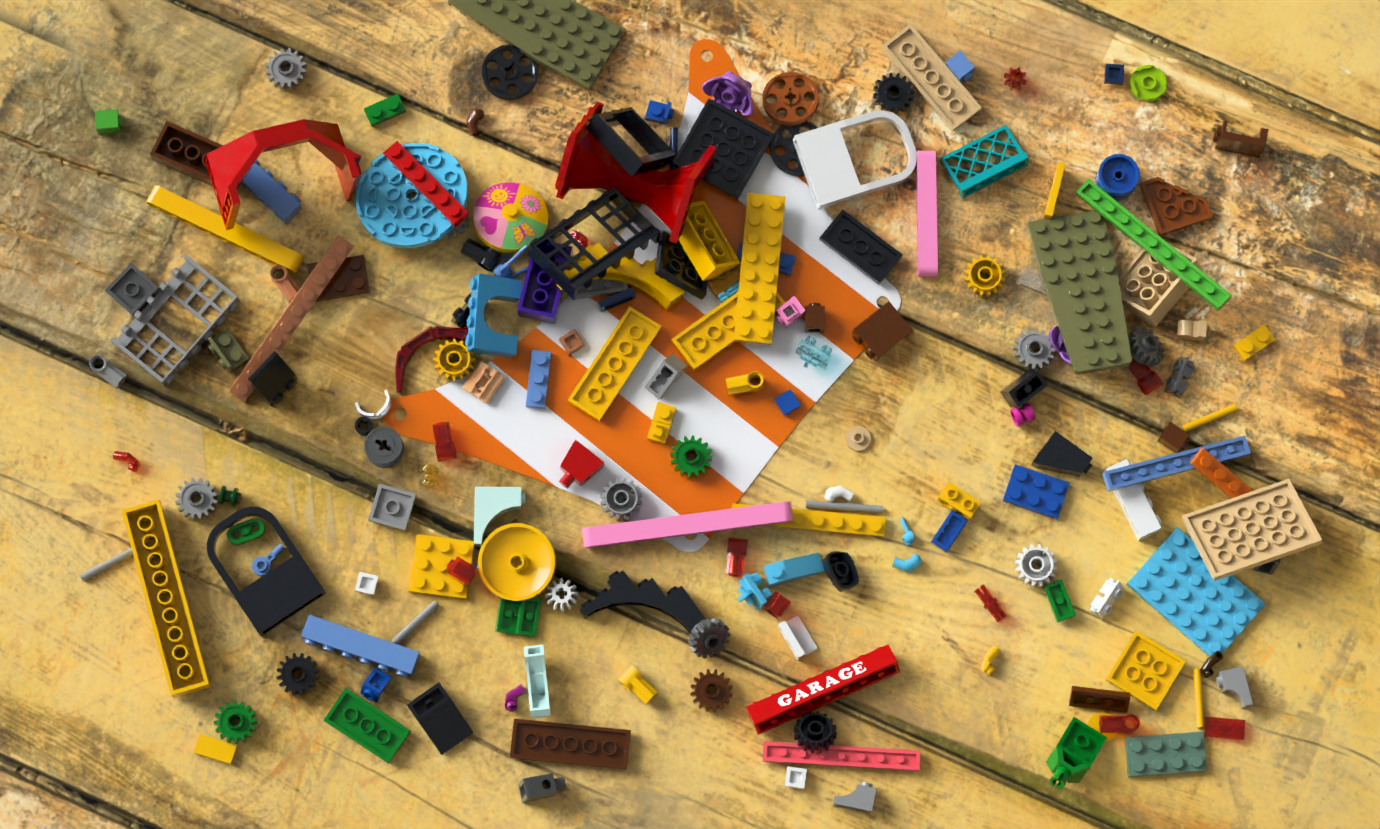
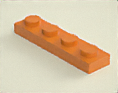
[1190,448,1253,499]

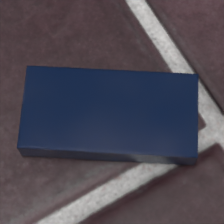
[598,287,636,312]

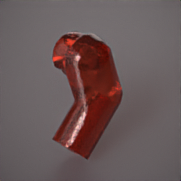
[113,451,140,472]

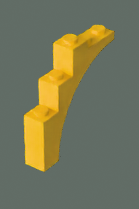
[557,242,685,310]

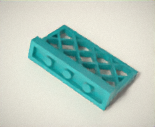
[940,125,1029,199]

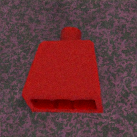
[559,440,604,489]

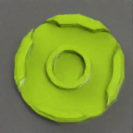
[1129,65,1167,102]

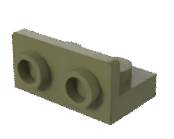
[208,328,250,373]

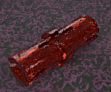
[974,584,1007,623]

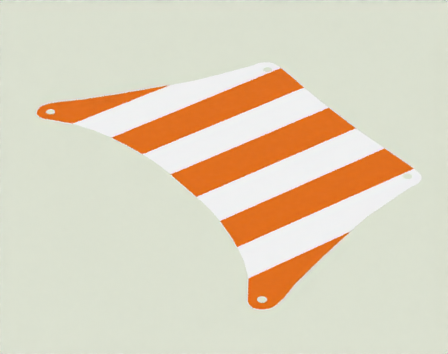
[383,39,901,552]

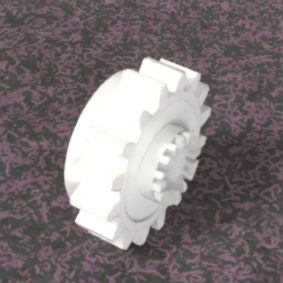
[1014,544,1058,587]

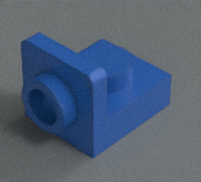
[645,100,674,125]
[360,667,392,703]

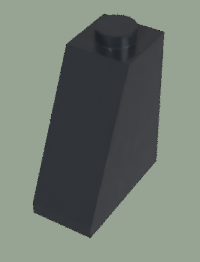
[1031,431,1093,477]

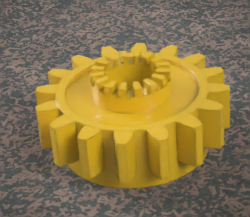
[964,255,1006,297]
[433,339,476,382]

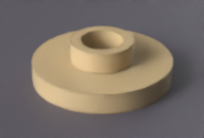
[845,426,871,452]

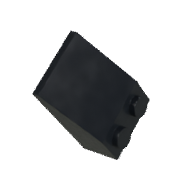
[248,351,297,407]

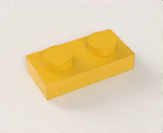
[1232,324,1276,362]

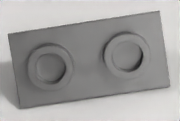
[1164,357,1194,397]

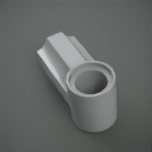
[89,355,127,388]

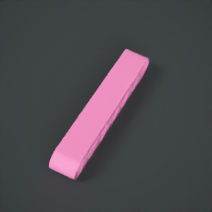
[916,151,938,277]

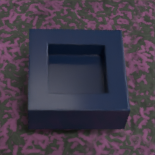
[1104,63,1124,85]

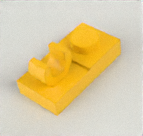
[647,402,676,444]

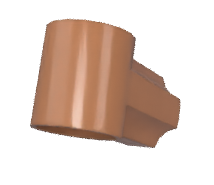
[270,265,300,303]

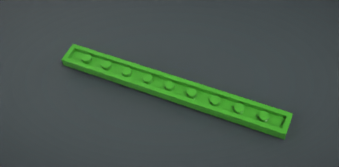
[1076,179,1231,311]

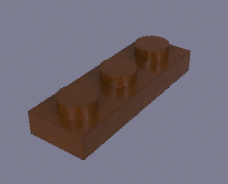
[1069,686,1130,713]

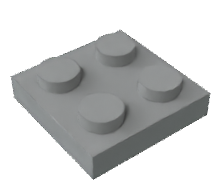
[368,483,417,532]

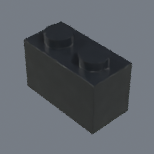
[1000,370,1048,408]

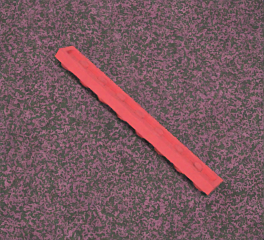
[762,741,920,771]

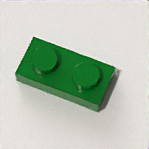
[364,94,406,127]
[1043,579,1076,623]

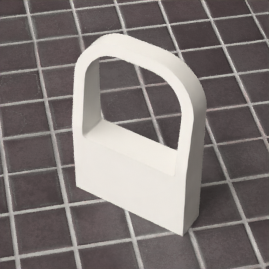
[793,110,917,210]

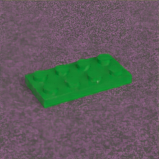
[324,688,411,764]

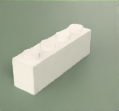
[1104,459,1162,541]

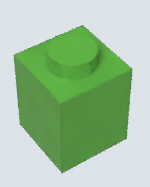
[95,109,124,134]

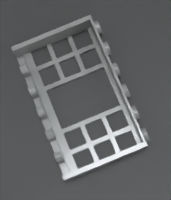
[110,254,240,387]

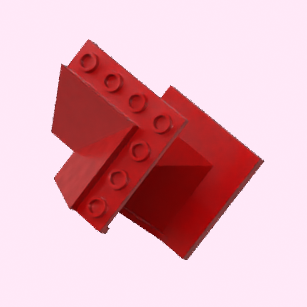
[555,101,717,243]
[205,119,361,230]

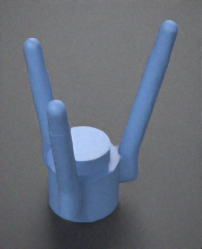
[492,245,529,279]

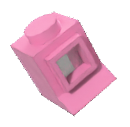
[775,296,806,329]

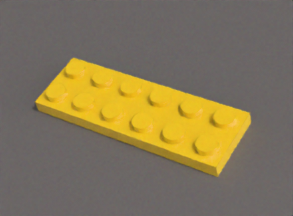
[671,292,786,371]
[567,306,662,422]

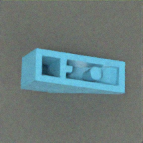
[764,553,825,588]

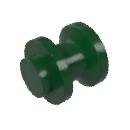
[219,486,242,507]

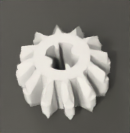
[545,578,578,612]

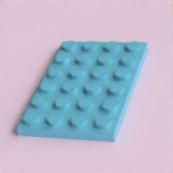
[1126,527,1265,657]

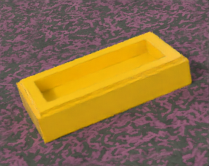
[194,734,238,765]

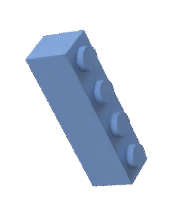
[241,160,302,225]

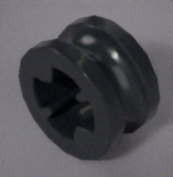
[355,417,373,436]

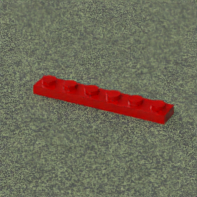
[383,141,470,228]

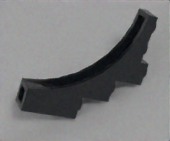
[580,570,705,634]

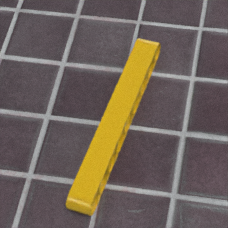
[146,185,305,275]

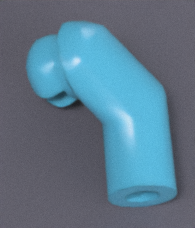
[892,554,921,572]

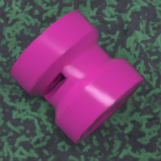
[1010,402,1036,427]

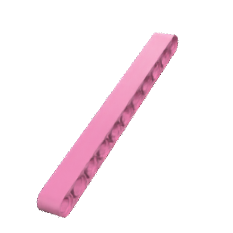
[582,502,793,548]

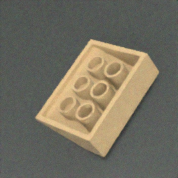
[1118,243,1202,327]

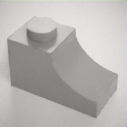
[645,353,688,399]
[1216,666,1253,708]
[833,782,877,813]

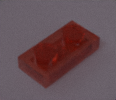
[1204,717,1245,740]

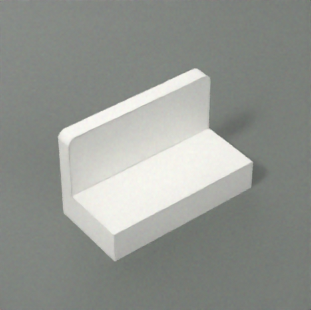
[778,616,817,660]

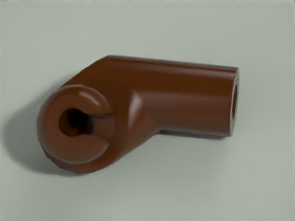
[466,108,484,136]

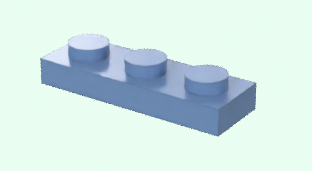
[526,350,551,409]

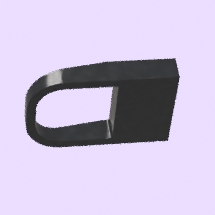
[207,507,326,636]

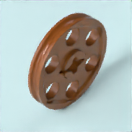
[762,72,819,126]

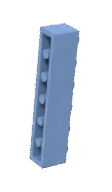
[301,614,420,678]

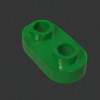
[227,518,265,545]

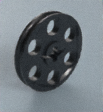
[482,45,538,100]
[770,121,818,176]

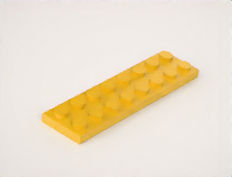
[733,193,786,345]

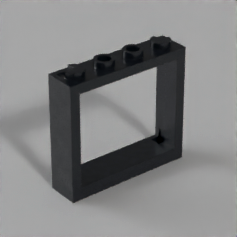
[586,107,676,176]

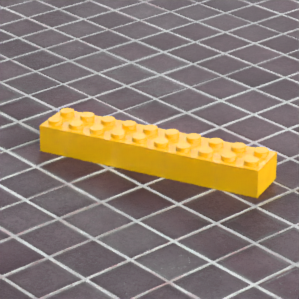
[121,499,212,698]

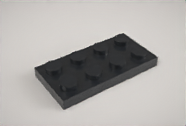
[819,209,903,285]

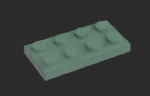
[1125,731,1207,777]

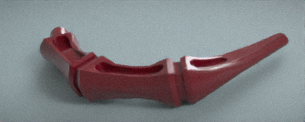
[395,325,468,393]

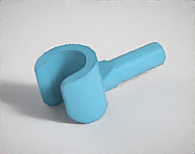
[900,517,914,546]

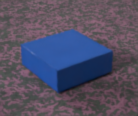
[774,389,801,416]

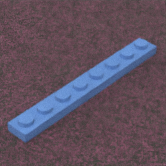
[1102,436,1251,492]

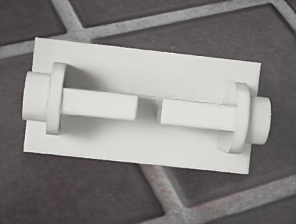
[1089,578,1123,620]

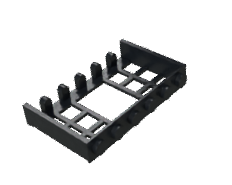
[528,187,661,300]

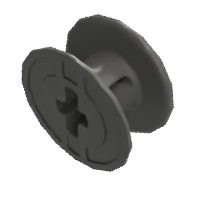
[364,426,404,468]

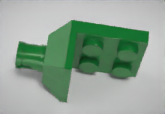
[1046,717,1107,789]

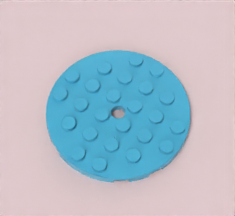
[356,143,469,248]

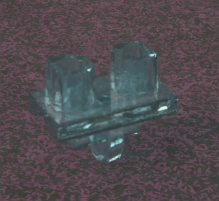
[795,336,832,369]

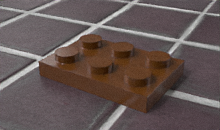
[307,255,370,302]

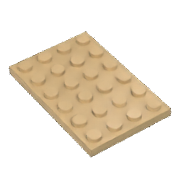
[1182,479,1322,581]

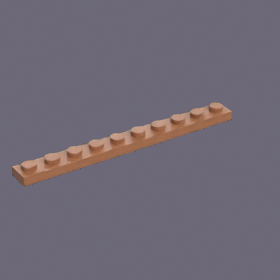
[228,235,354,402]

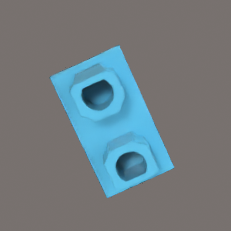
[738,573,772,611]

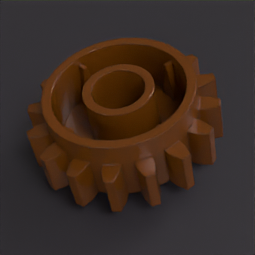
[690,669,733,712]

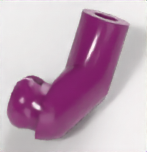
[505,684,526,712]

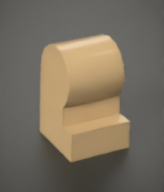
[1177,320,1207,342]

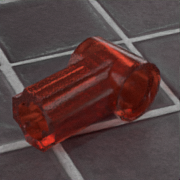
[1128,358,1163,395]
[433,422,457,462]
[725,537,748,577]
[1099,714,1140,735]

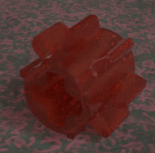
[1004,67,1027,91]

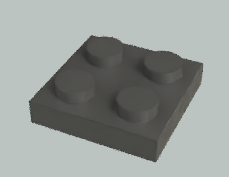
[105,263,160,317]

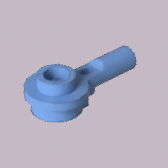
[252,544,285,576]

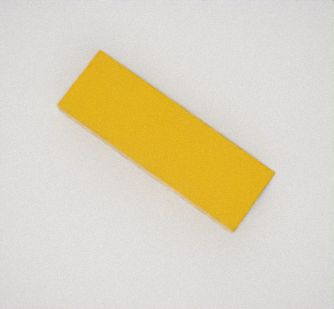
[1044,162,1066,219]

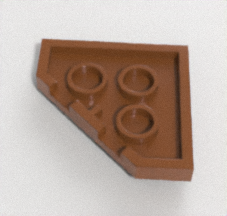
[1139,177,1213,236]

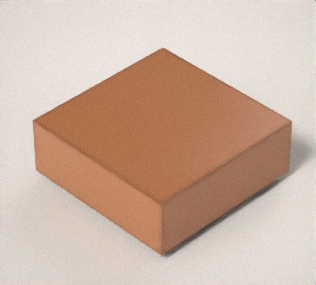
[559,329,585,356]

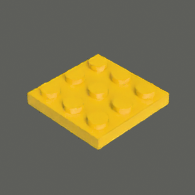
[409,534,474,600]
[1105,630,1186,711]

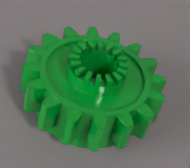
[670,435,712,478]
[214,700,258,744]

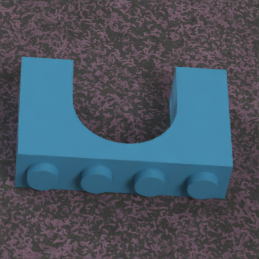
[465,273,522,358]

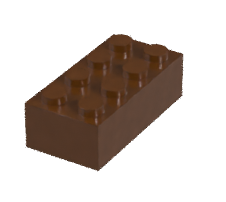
[150,121,223,186]

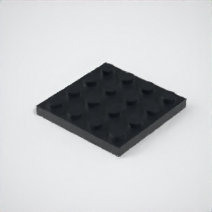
[672,98,775,200]

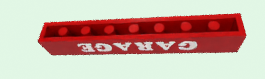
[746,645,900,735]

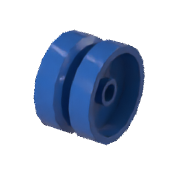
[1095,154,1140,201]

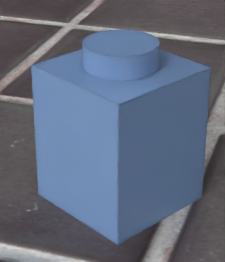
[945,50,975,82]

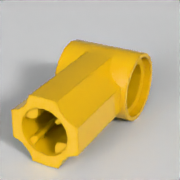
[726,371,764,395]
[618,665,657,705]

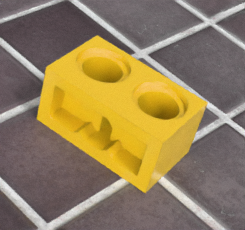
[937,482,981,522]

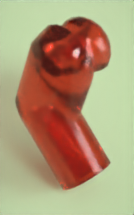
[570,230,589,252]

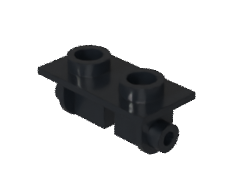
[451,293,471,328]

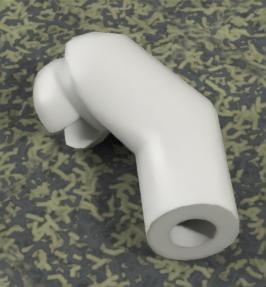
[825,486,854,502]

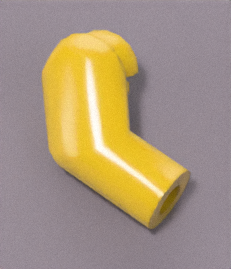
[981,645,1000,675]

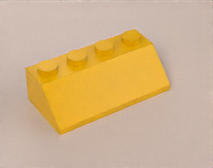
[679,201,741,281]

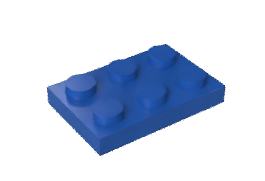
[1003,464,1070,520]

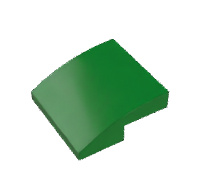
[495,597,542,637]

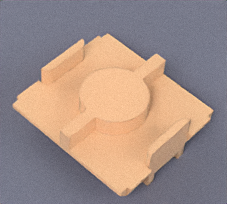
[462,361,506,404]

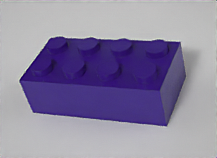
[517,243,573,324]

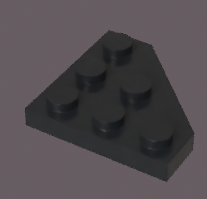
[654,231,708,300]

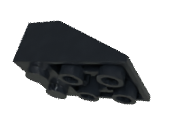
[407,682,474,755]

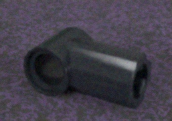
[460,238,501,272]

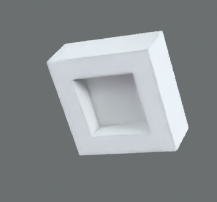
[355,572,379,596]
[785,766,807,789]

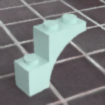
[524,645,550,718]

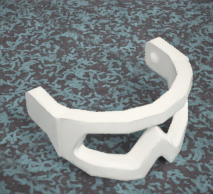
[355,390,391,420]

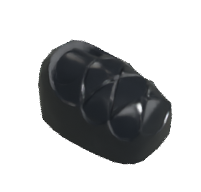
[823,551,859,592]

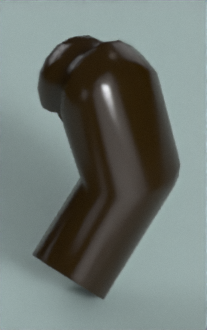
[1201,651,1223,678]

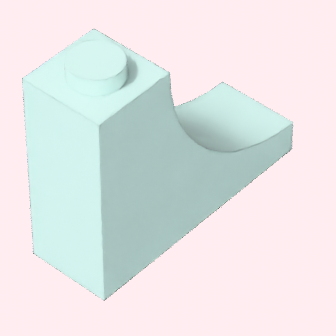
[474,487,526,547]

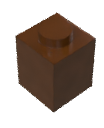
[805,303,825,333]
[1157,422,1189,453]

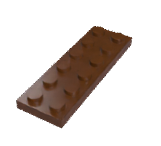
[510,719,631,770]

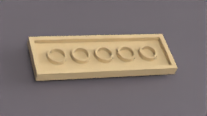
[881,23,982,132]

